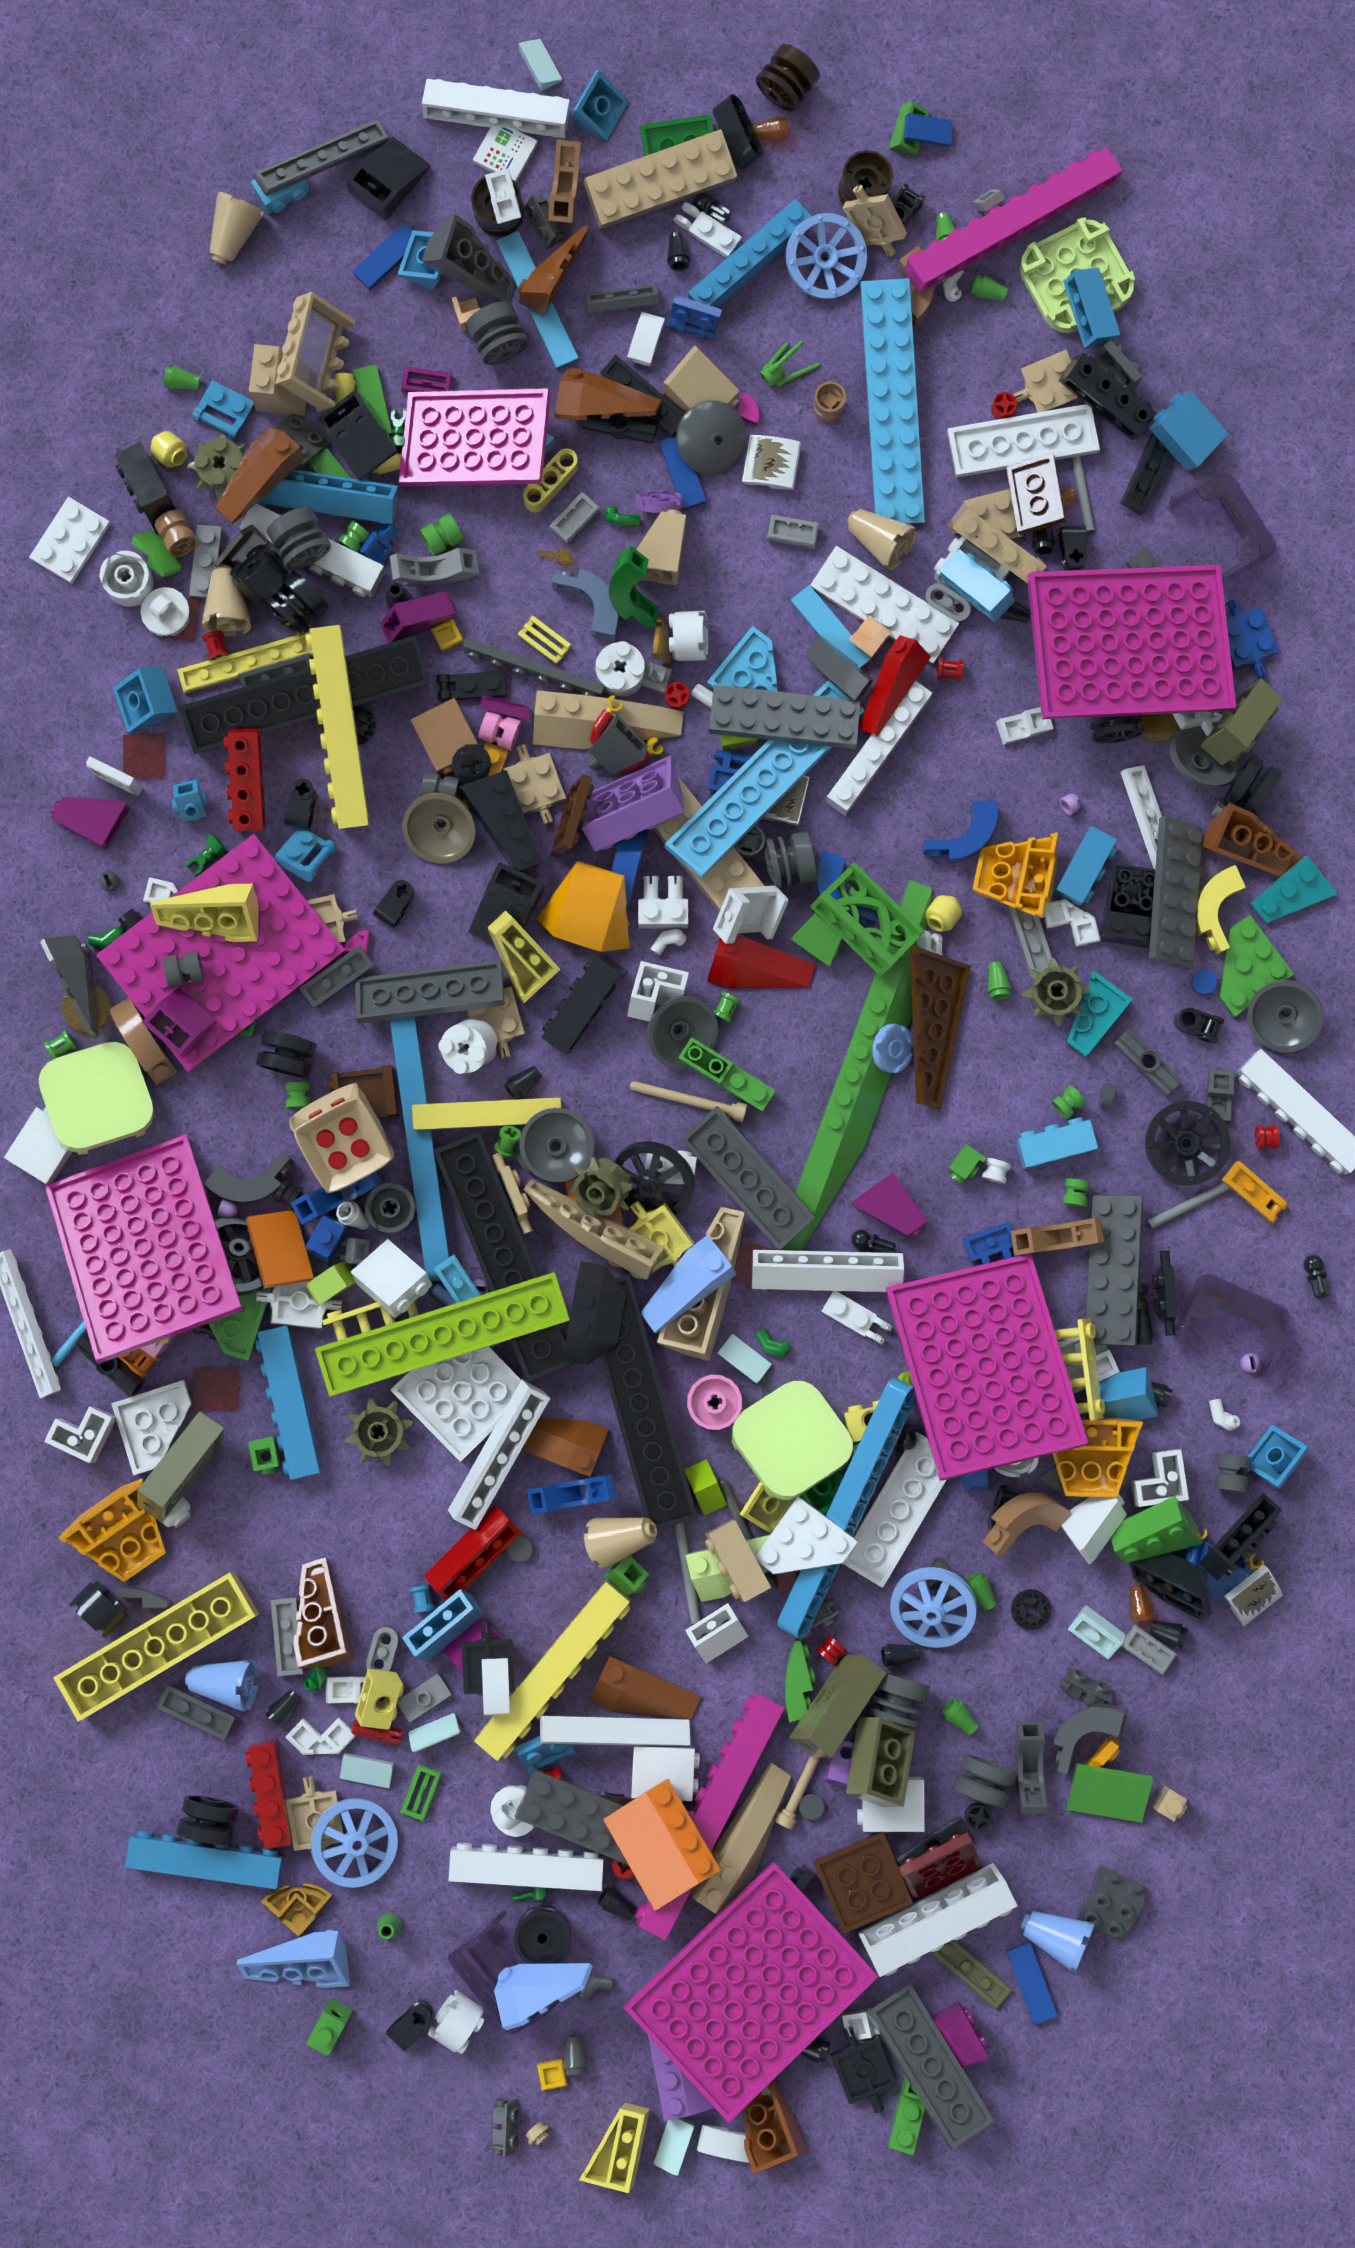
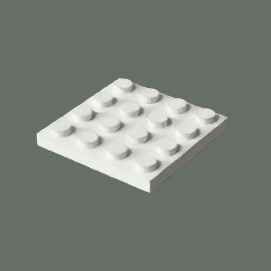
[390,1346,521,1462]

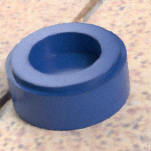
[1191,970,1217,995]

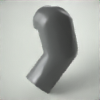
[577,1975,612,2002]

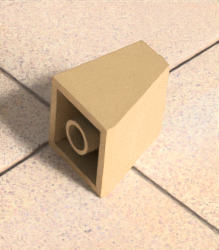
[249,344,310,416]
[663,346,740,413]
[636,510,686,585]

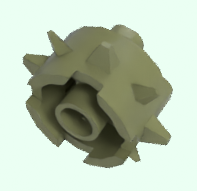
[188,434,247,500]
[1022,958,1090,1026]
[570,1157,633,1220]
[345,1398,413,1466]

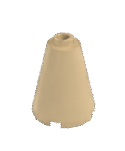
[209,192,264,265]
[847,509,916,570]
[202,565,251,637]
[584,1518,657,1568]

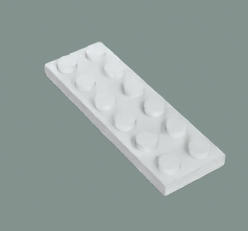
[947,404,1100,478]
[810,546,959,665]
[843,1432,946,1588]

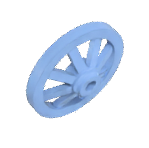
[786,213,867,299]
[890,1567,977,1648]
[311,1798,398,1888]

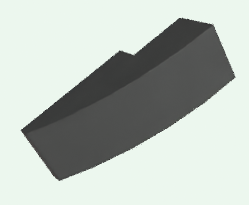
[805,635,874,700]

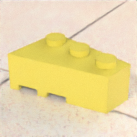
[487,911,560,1003]
[579,2103,650,2193]

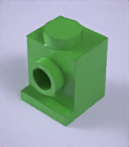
[947,1144,987,1185]
[248,1436,281,1475]
[603,1555,649,1596]

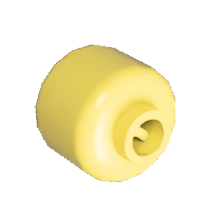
[150,431,187,468]
[925,895,962,932]

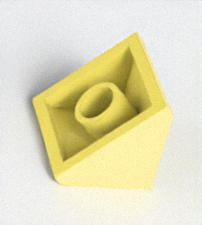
[740,1481,795,1534]

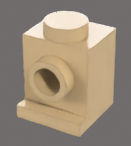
[1152,1785,1187,1822]

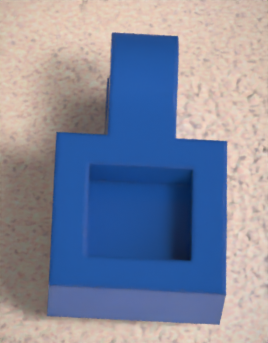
[359,523,399,565]

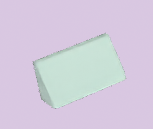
[519,39,562,91]
[717,1334,772,1384]
[1068,1605,1126,1660]
[408,1713,461,1753]
[340,1753,395,1788]
[653,2118,694,2176]

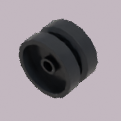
[1223,755,1282,815]
[255,1031,317,1078]
[177,1795,239,1845]
[514,1905,571,1964]

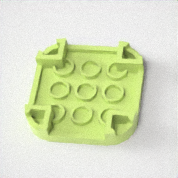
[1020,217,1135,333]
[39,1042,154,1155]
[731,1381,853,1502]

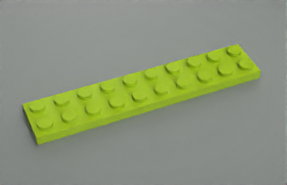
[315,1272,570,1397]

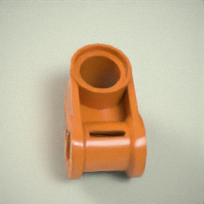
[118,1348,161,1378]

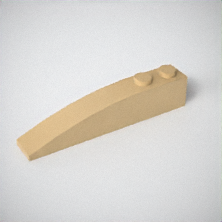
[533,690,684,750]
[524,1179,665,1280]
[657,1207,746,1361]
[689,1762,791,1915]

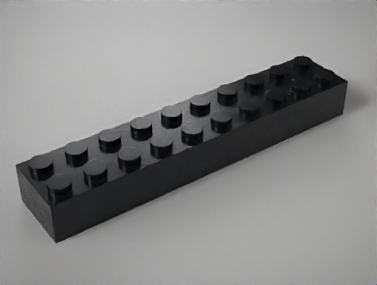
[178,635,430,754]
[433,1131,575,1382]
[600,1274,698,1530]

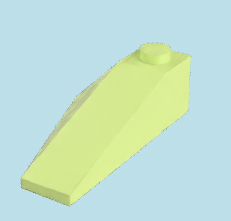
[686,1534,771,1602]

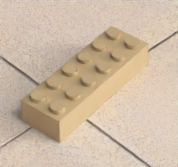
[584,129,737,230]
[653,777,764,913]

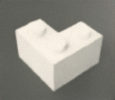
[627,961,689,1021]
[44,1406,116,1463]
[1130,1449,1189,1507]

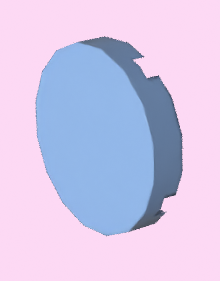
[873,1023,914,1073]

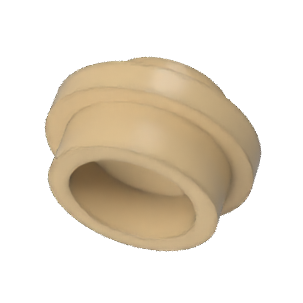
[525,2121,549,2146]

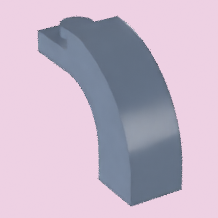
[552,569,618,641]

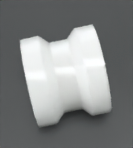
[982,1158,1011,1184]

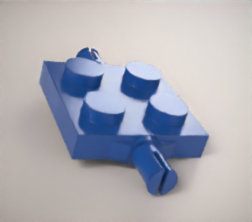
[1226,599,1279,679]

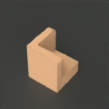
[452,296,480,332]
[849,616,892,657]

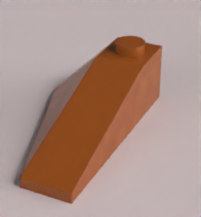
[517,225,589,316]
[555,368,662,420]
[215,428,304,525]
[1202,803,1303,877]
[521,1418,609,1477]
[293,1557,355,1668]
[589,1654,702,1720]
[742,2078,809,2174]

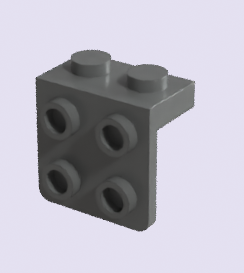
[1095,340,1142,390]
[273,414,329,471]
[1077,1865,1146,1940]

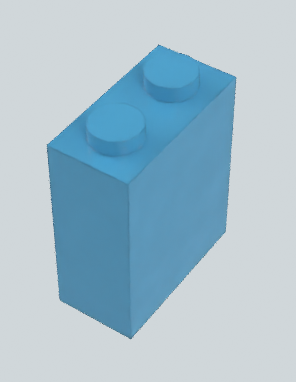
[1149,390,1228,471]

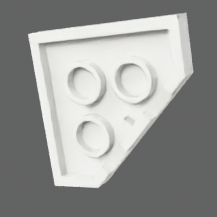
[111,1380,192,1475]
[755,1497,860,1574]

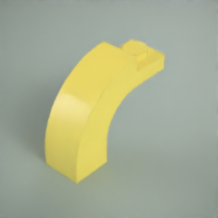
[1196,865,1246,955]

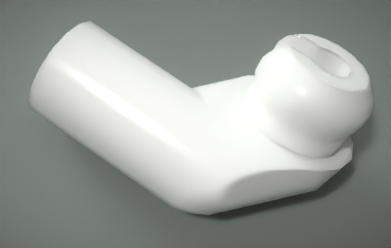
[942,270,964,302]
[650,928,686,956]
[1209,1398,1240,1431]

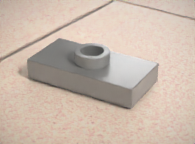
[549,492,600,544]
[767,514,819,549]
[1121,1625,1177,1675]
[397,1673,452,1723]

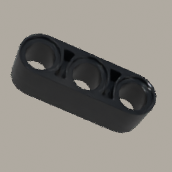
[713,94,763,169]

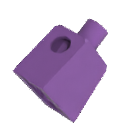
[823,1727,856,1787]

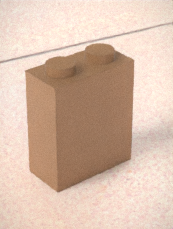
[410,698,478,776]

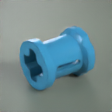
[409,1584,436,1613]

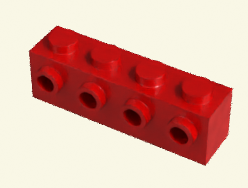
[224,728,266,831]
[424,1504,522,1600]
[245,1739,292,1849]

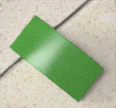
[132,530,182,577]

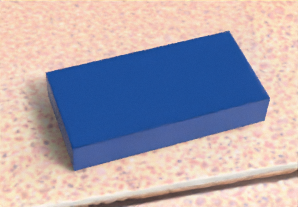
[904,113,952,147]

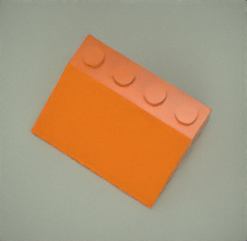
[603,1779,721,1911]

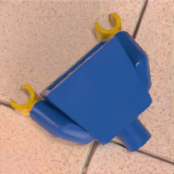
[1186,1529,1264,1602]

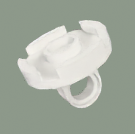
[140,587,190,637]
[490,1785,535,1837]

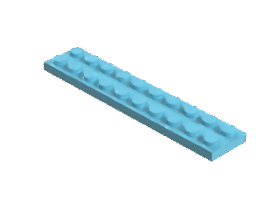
[860,278,925,525]
[665,680,865,879]

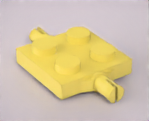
[628,1201,694,1272]

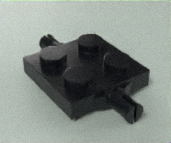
[1152,1250,1177,1336]
[461,1622,516,1696]
[830,2027,897,2113]

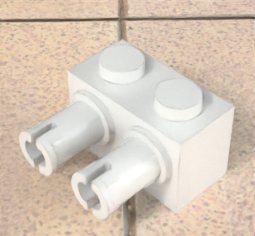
[638,876,688,929]

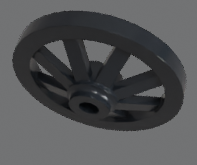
[1145,1101,1231,1186]
[614,1141,695,1215]
[215,1216,264,1296]

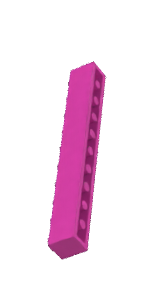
[904,147,1123,294]
[635,1693,784,1940]

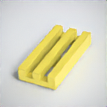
[518,615,571,665]

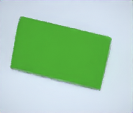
[889,101,930,156]

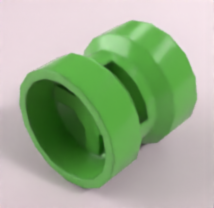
[337,521,370,553]
[285,1082,311,1109]
[1051,1085,1086,1119]
[1062,1178,1090,1207]

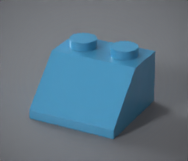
[113,667,178,733]

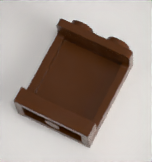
[329,1065,399,1119]

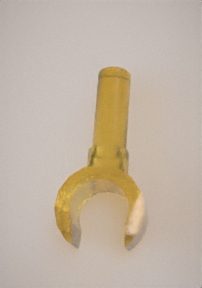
[538,548,572,566]

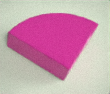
[736,393,759,426]
[343,930,370,955]

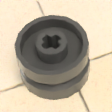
[953,1754,1018,1808]

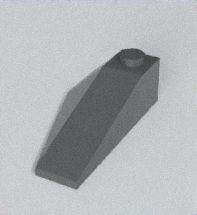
[422,214,515,302]
[40,935,99,1039]

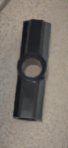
[582,413,658,444]
[75,1333,145,1397]
[895,1815,971,1867]

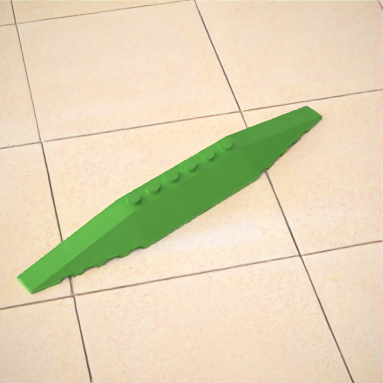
[775,880,933,1251]

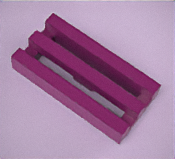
[401,366,453,393]
[480,695,530,720]

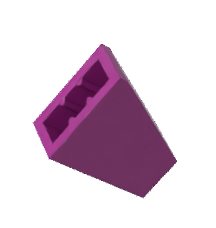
[380,591,455,643]
[50,797,130,850]
[851,1173,928,1237]

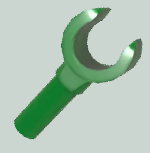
[512,1887,548,1902]

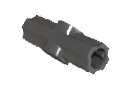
[1113,1028,1182,1096]

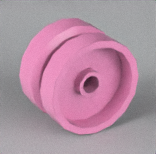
[687,1375,742,1430]

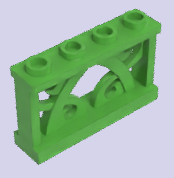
[810,863,924,976]

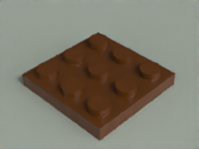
[550,774,594,857]
[812,1832,913,1934]

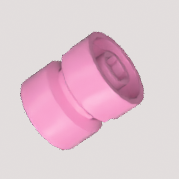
[478,711,522,751]

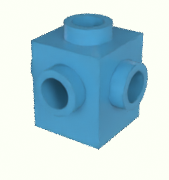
[172,779,209,822]

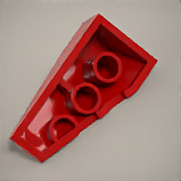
[859,635,931,737]
[707,935,816,989]

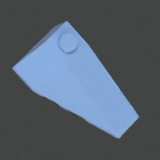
[641,1235,737,1334]
[237,1930,350,1988]
[494,1963,593,2030]

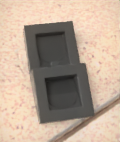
[1205,1069,1234,1124]
[117,1586,172,1608]

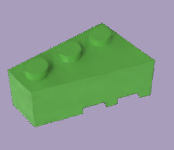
[1111,1496,1203,1563]

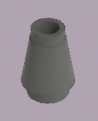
[563,2036,588,2075]

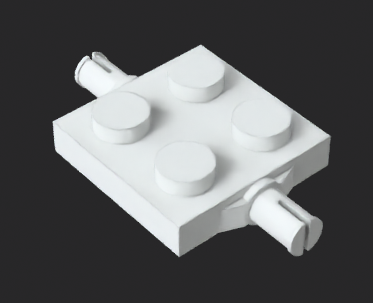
[256,1277,342,1329]

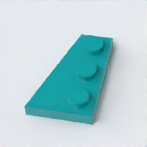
[1249,856,1337,923]
[1067,970,1133,1058]

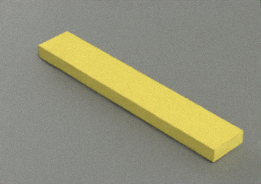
[177,631,314,694]
[411,1098,561,1130]

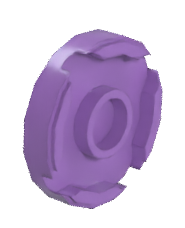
[635,490,683,513]

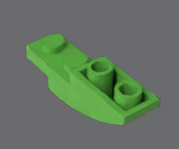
[678,1037,776,1113]
[785,1639,816,1722]
[887,2076,925,2156]

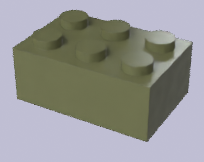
[1201,678,1283,765]
[846,1717,916,1807]

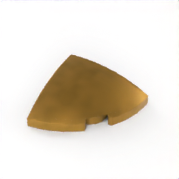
[652,617,672,667]
[261,1883,333,1938]

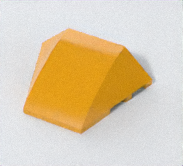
[973,832,1059,918]
[536,861,630,952]
[1052,1417,1143,1497]
[58,1479,166,1582]

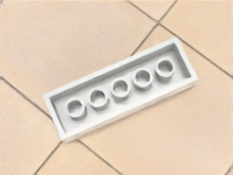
[858,1863,1017,1977]

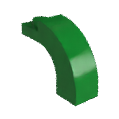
[609,545,659,629]

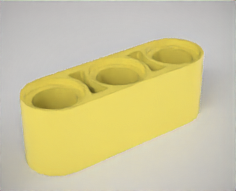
[523,449,578,513]

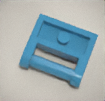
[192,380,255,440]
[274,827,338,882]
[515,1736,577,1776]

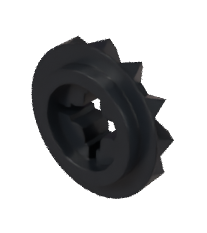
[353,705,376,745]
[452,744,491,783]
[1011,1589,1052,1630]

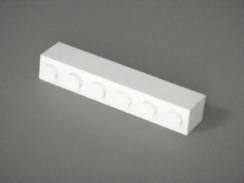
[422,79,569,138]
[240,504,386,598]
[826,681,932,816]
[1236,1049,1355,1175]
[752,1250,904,1292]
[448,1380,550,1530]
[448,1843,604,1891]

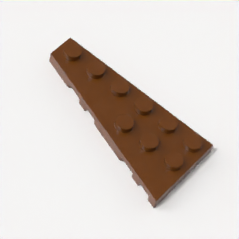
[910,946,971,1109]

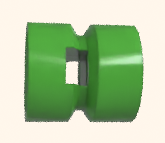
[419,513,464,556]

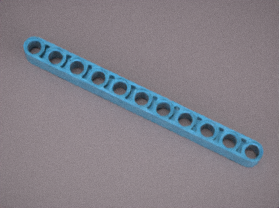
[390,1017,450,1282]
[777,1378,916,1639]

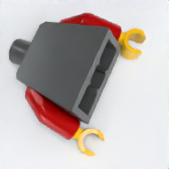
[587,695,663,774]

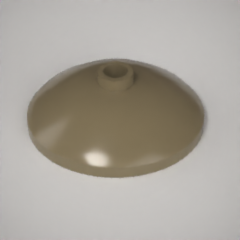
[402,793,476,863]

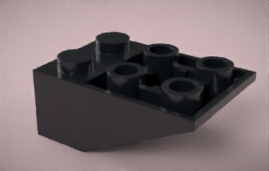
[346,137,431,221]
[318,389,398,481]
[468,862,545,945]
[1100,863,1155,948]

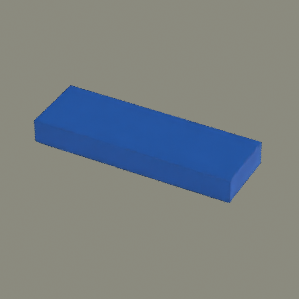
[352,223,412,291]
[659,436,706,511]
[1006,1941,1058,2025]

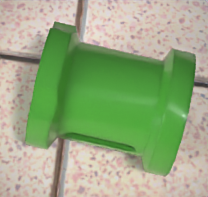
[713,991,742,1023]
[44,1030,77,1059]
[494,1125,521,1159]

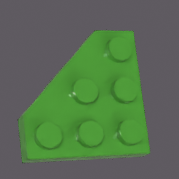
[1219,915,1294,1018]
[208,1277,271,1361]

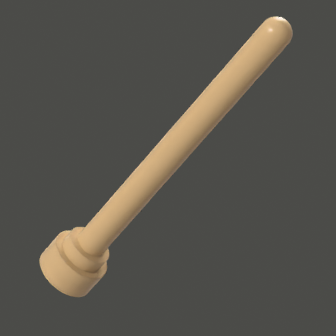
[630,1081,747,1124]
[774,1756,821,1830]

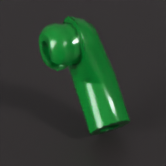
[604,506,640,527]
[88,927,126,948]
[755,1328,790,1357]
[304,1667,328,1692]

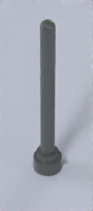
[718,1479,779,1595]

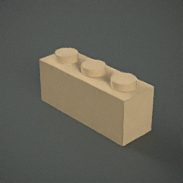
[704,1519,771,1602]

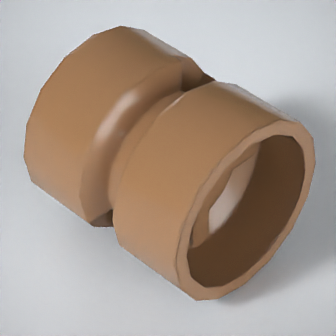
[813,381,846,423]
[155,510,198,557]

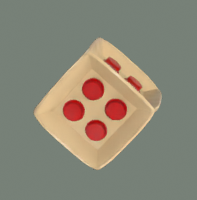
[289,1083,395,1193]

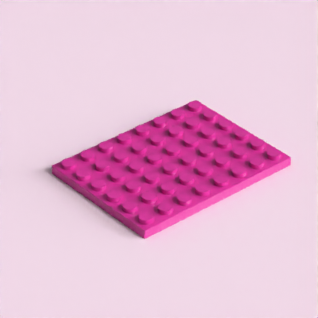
[1027,565,1236,720]
[96,834,346,1072]
[45,1134,243,1364]
[886,1253,1088,1481]
[623,1861,879,2123]

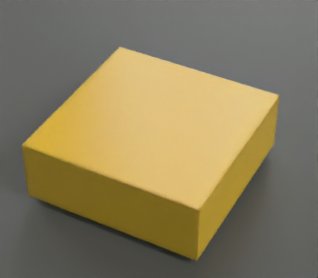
[431,619,464,652]
[537,2058,567,2091]

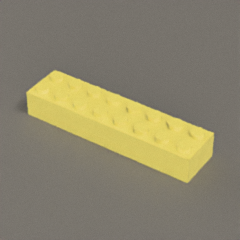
[306,625,369,829]
[53,1571,259,1722]
[474,1579,630,1761]

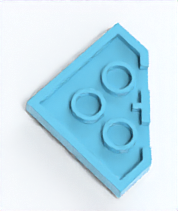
[707,626,778,692]

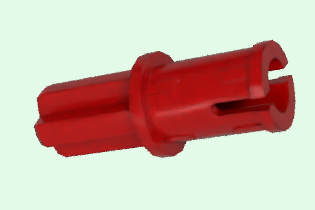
[351,1720,403,1746]

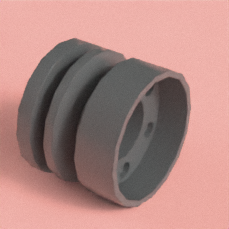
[466,301,529,365]
[267,507,332,571]
[764,831,817,889]
[867,1672,930,1728]

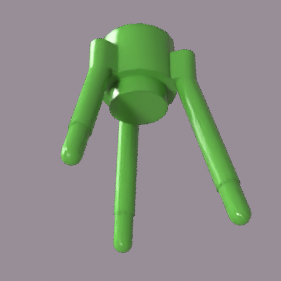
[759,341,821,388]

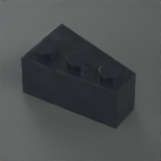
[115,441,176,534]

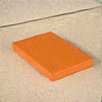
[246,1210,314,1289]

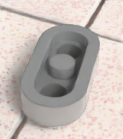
[926,582,972,621]
[366,1626,399,1672]

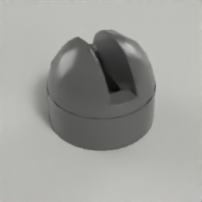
[99,871,120,892]

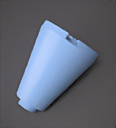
[185,1660,259,1712]
[1020,1911,1095,1973]

